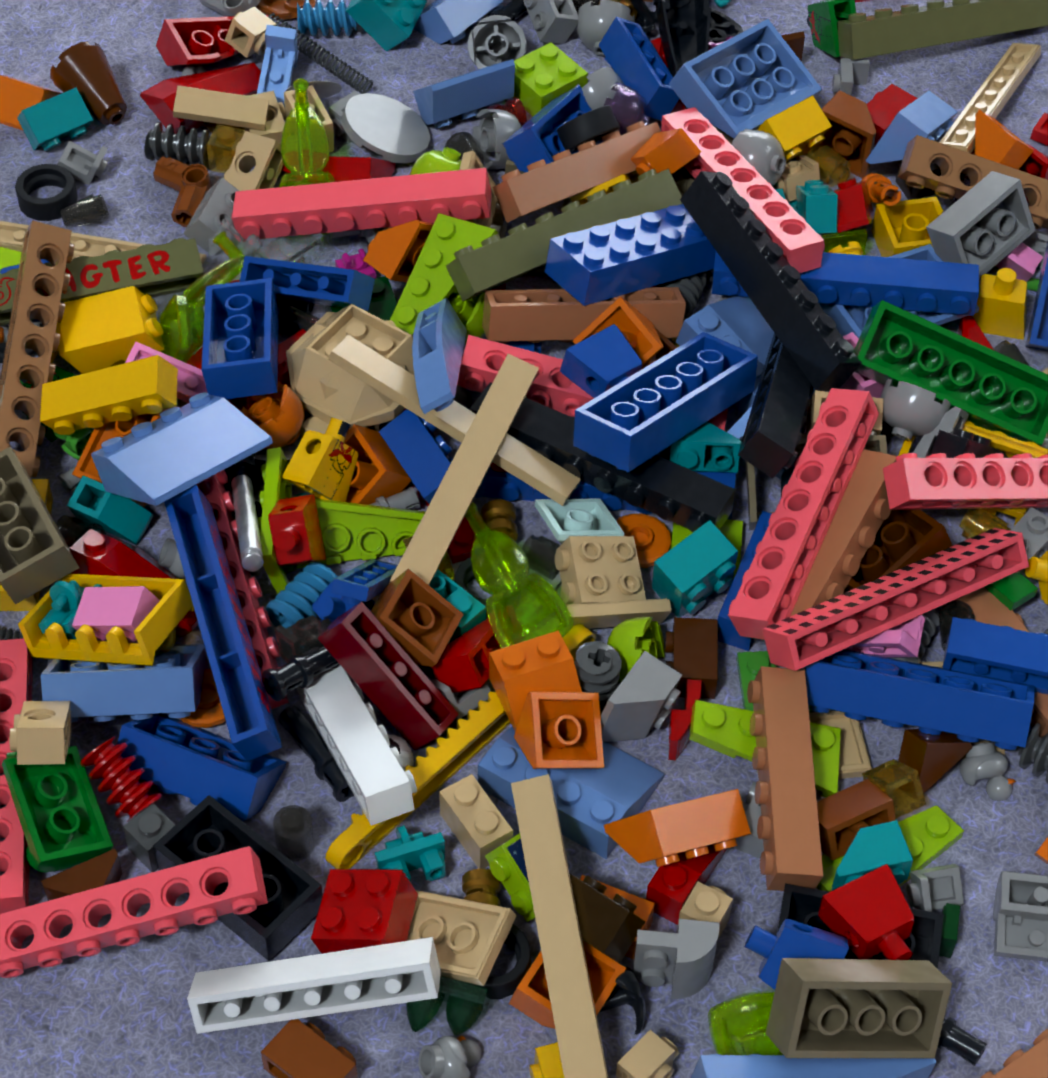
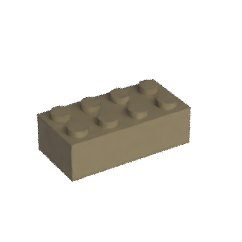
[0,446,79,604]
[766,958,952,1058]

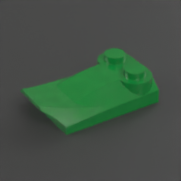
[2,746,113,872]

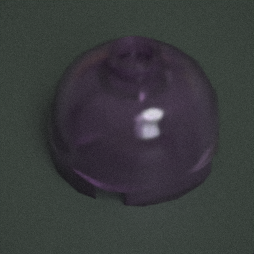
[599,82,650,142]

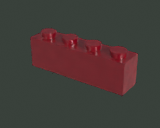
[317,602,459,750]

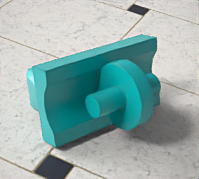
[38,580,102,639]
[374,825,446,884]

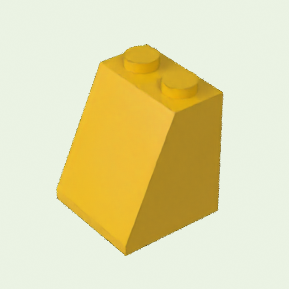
[55,286,164,374]

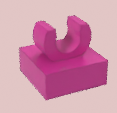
[335,248,376,278]

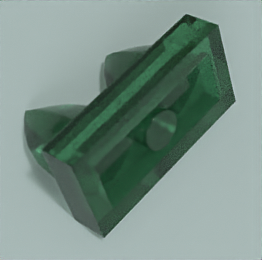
[406,976,490,1036]

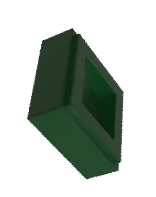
[939,903,960,958]

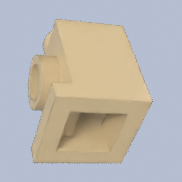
[772,154,820,202]
[616,1029,679,1078]

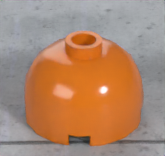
[241,382,304,450]

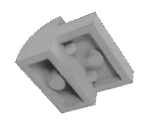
[993,871,1048,962]
[633,919,720,999]

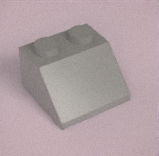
[600,651,682,742]

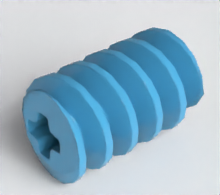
[297,0,357,37]
[266,561,338,636]

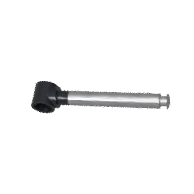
[224,453,264,571]

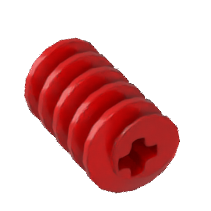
[80,736,162,822]

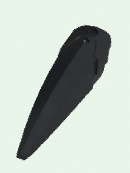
[653,0,711,109]

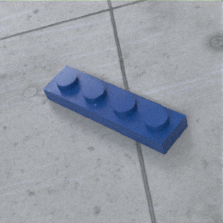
[331,559,398,605]

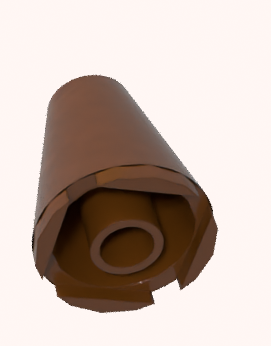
[50,41,127,125]

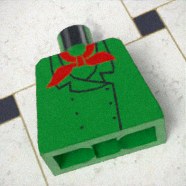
[807,0,856,57]

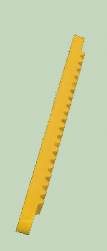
[325,624,596,869]

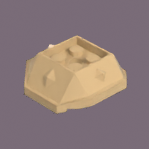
[286,304,415,430]

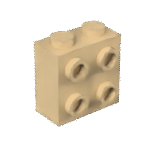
[554,536,646,606]

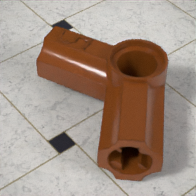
[153,156,213,227]

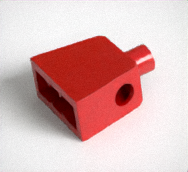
[268,494,327,566]
[818,864,914,960]

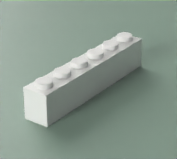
[296,665,417,826]
[187,937,441,1034]

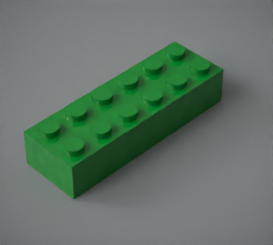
[854,300,1048,446]

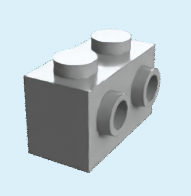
[523,0,578,44]
[183,178,239,256]

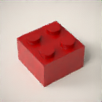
[311,869,418,954]

